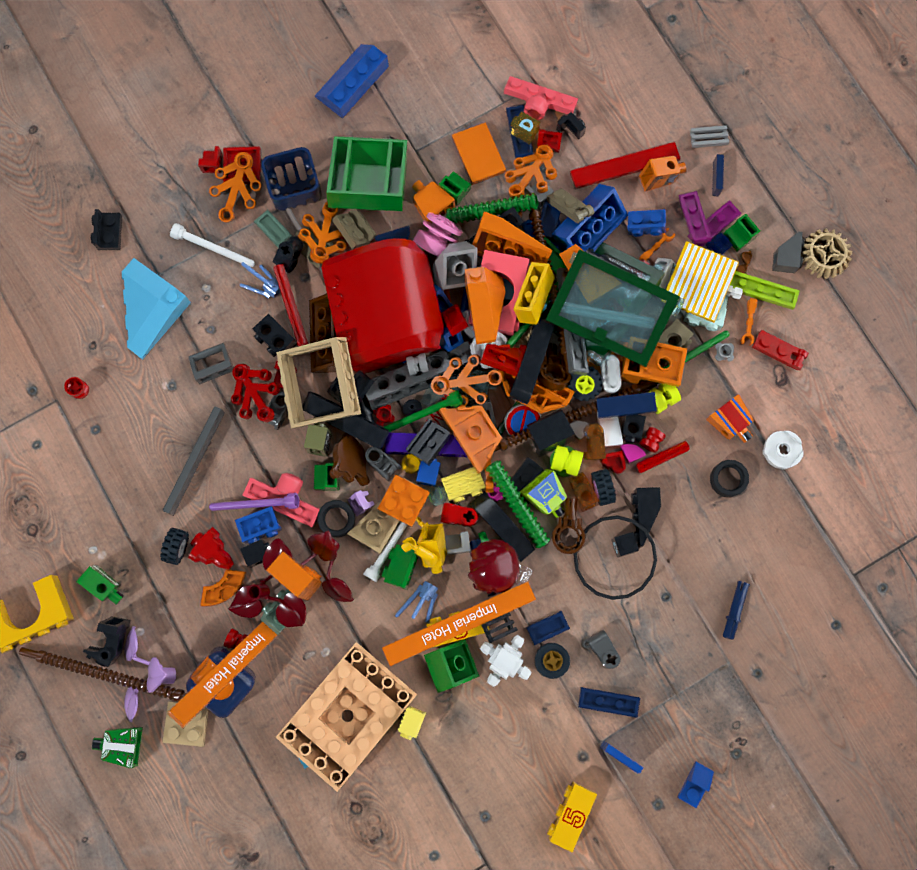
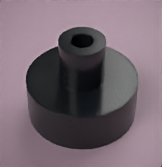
[403,399,422,417]

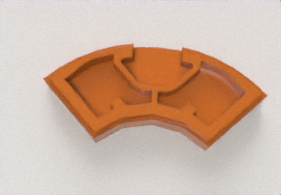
[200,569,246,607]

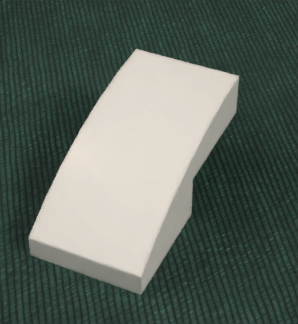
[597,411,623,448]

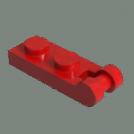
[752,329,809,371]

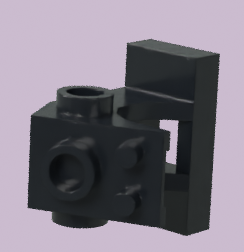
[83,616,131,667]

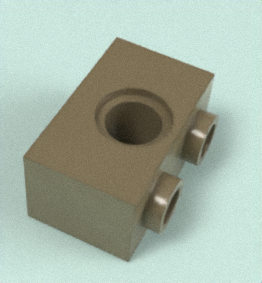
[658,319,694,364]

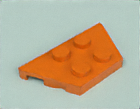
[439,405,502,474]

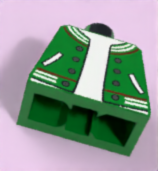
[76,565,124,605]
[92,727,143,768]

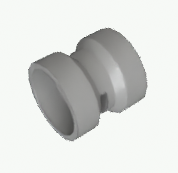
[406,353,429,376]

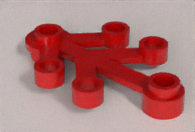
[231,364,280,423]

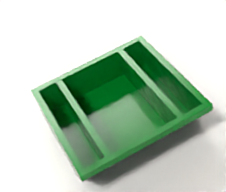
[326,136,408,211]

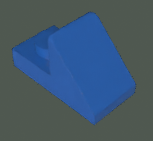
[677,761,714,808]

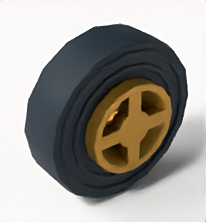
[535,643,570,679]

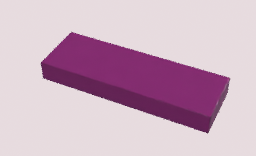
[678,191,712,245]
[687,200,742,248]

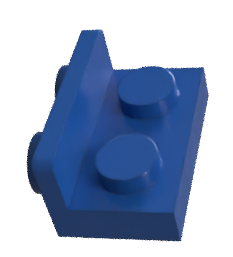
[627,209,666,237]
[235,506,282,544]

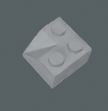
[432,241,478,290]

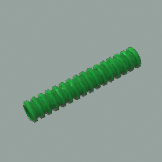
[446,193,538,224]
[486,460,550,548]

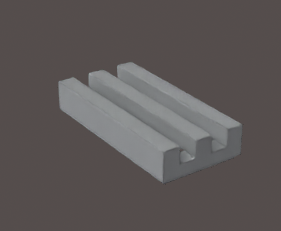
[690,125,729,148]

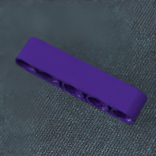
[384,432,468,458]

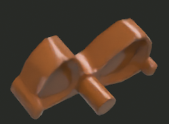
[736,251,752,274]

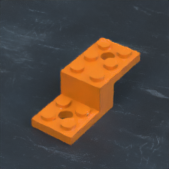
[586,337,687,387]

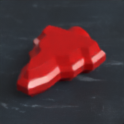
[188,527,234,570]

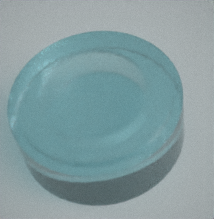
[429,486,447,506]

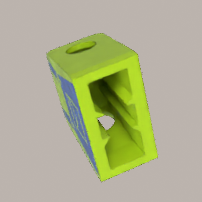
[520,469,567,518]

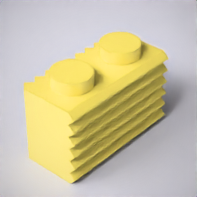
[441,467,486,504]
[398,706,426,740]

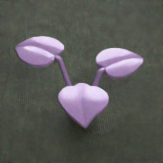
[124,626,176,722]

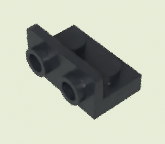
[90,209,122,250]

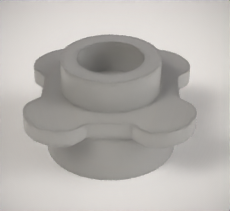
[715,343,734,362]

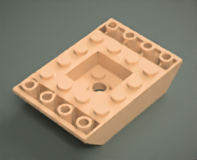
[276,642,417,792]

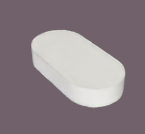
[601,355,621,393]

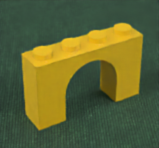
[0,575,74,654]

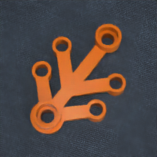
[505,145,557,198]
[209,152,262,223]
[298,202,346,264]
[431,354,504,407]

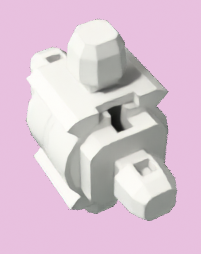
[480,635,531,687]

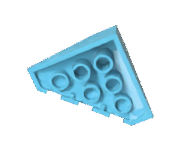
[122,258,191,360]

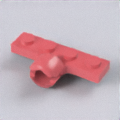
[504,76,578,121]
[243,473,320,527]

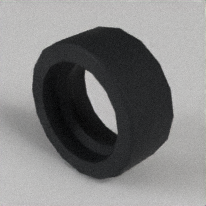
[710,460,749,498]
[318,500,355,538]

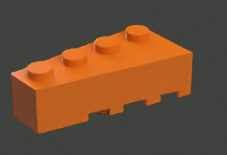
[266,552,322,601]

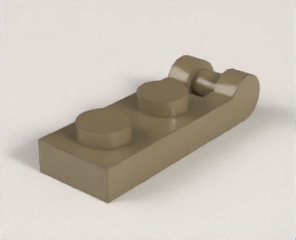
[547,188,594,223]

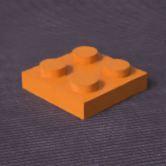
[377,474,430,527]

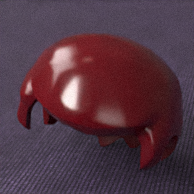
[468,539,520,594]

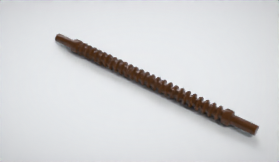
[529,194,569,373]
[494,381,657,452]
[19,647,187,702]

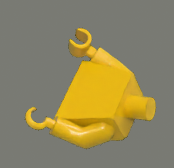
[401,517,447,574]

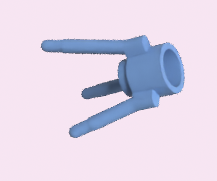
[240,262,280,299]
[395,581,438,623]

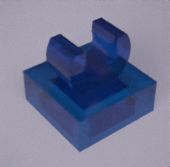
[706,232,733,255]

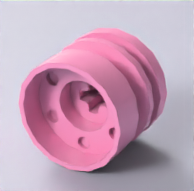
[413,212,463,257]

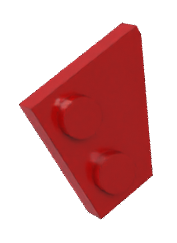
[480,344,526,377]

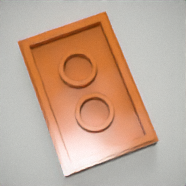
[452,122,506,185]

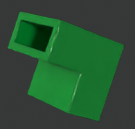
[439,171,471,206]
[723,214,761,252]
[314,463,340,491]

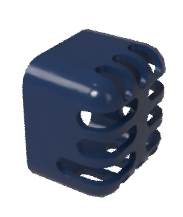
[261,147,322,211]

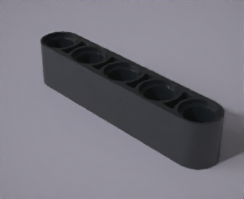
[509,317,555,404]
[302,391,390,449]

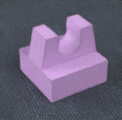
[348,490,374,517]

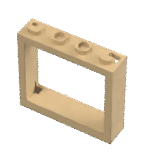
[277,337,361,428]

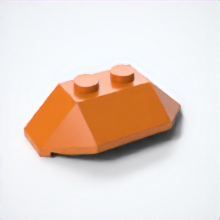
[502,372,575,414]

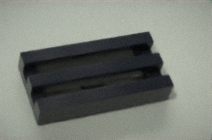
[481,612,518,644]

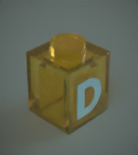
[510,111,540,144]

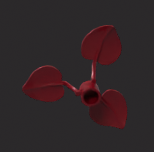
[300,530,354,602]
[228,538,307,627]

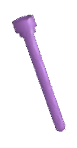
[209,493,299,511]

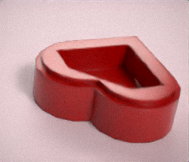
[602,450,626,474]

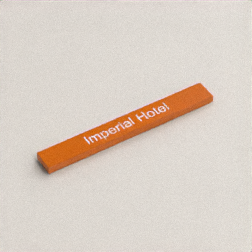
[382,581,536,666]
[168,622,278,728]

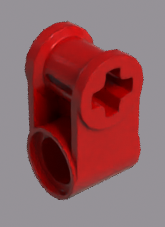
[440,503,478,527]

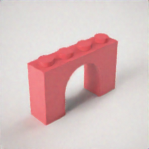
[468,250,530,336]

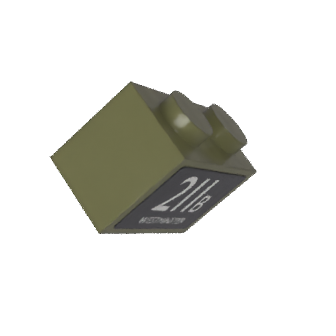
[304,423,332,457]

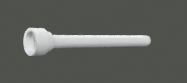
[170,223,255,267]
[363,522,408,582]

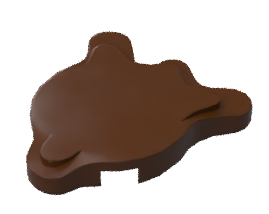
[330,433,370,486]

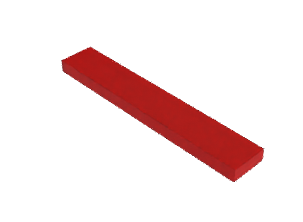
[570,142,680,189]

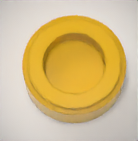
[402,454,421,474]

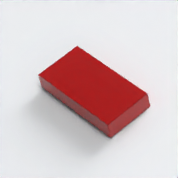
[441,304,469,336]

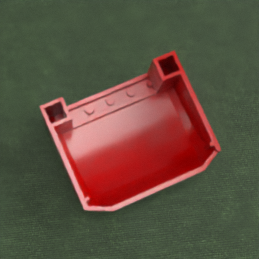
[321,238,444,374]

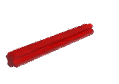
[273,264,309,354]

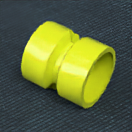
[646,383,681,414]
[550,445,584,476]

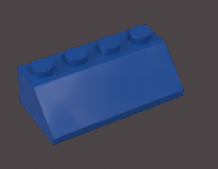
[315,44,389,118]
[552,184,628,252]

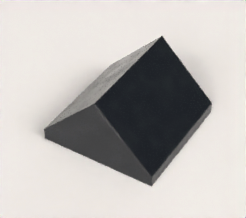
[527,409,575,457]

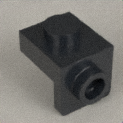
[556,112,586,139]

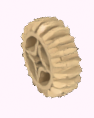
[801,228,853,279]

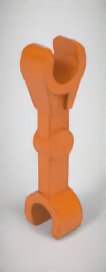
[638,228,675,261]
[740,298,757,346]
[484,454,494,493]

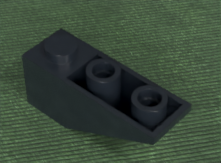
[631,487,661,548]

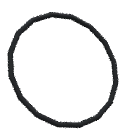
[573,515,657,600]

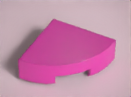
[620,444,646,464]

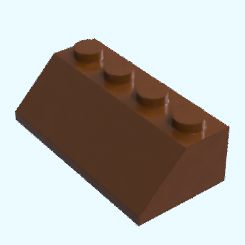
[309,294,337,373]

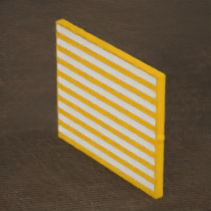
[661,241,739,323]

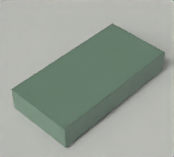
[254,210,292,248]

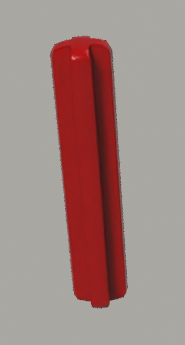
[636,441,690,473]

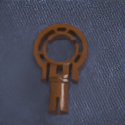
[537,343,571,391]
[552,498,586,554]

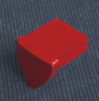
[537,129,562,153]

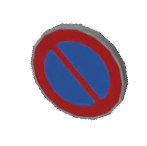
[504,404,541,436]

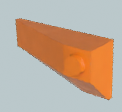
[472,212,552,264]
[465,267,506,344]

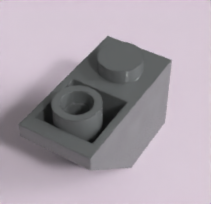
[772,232,804,274]

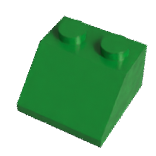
[382,544,419,590]
[424,639,480,693]

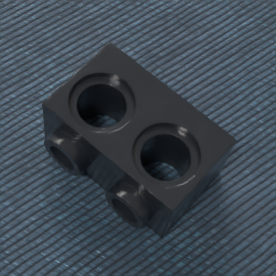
[252,313,297,357]

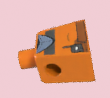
[639,156,686,192]

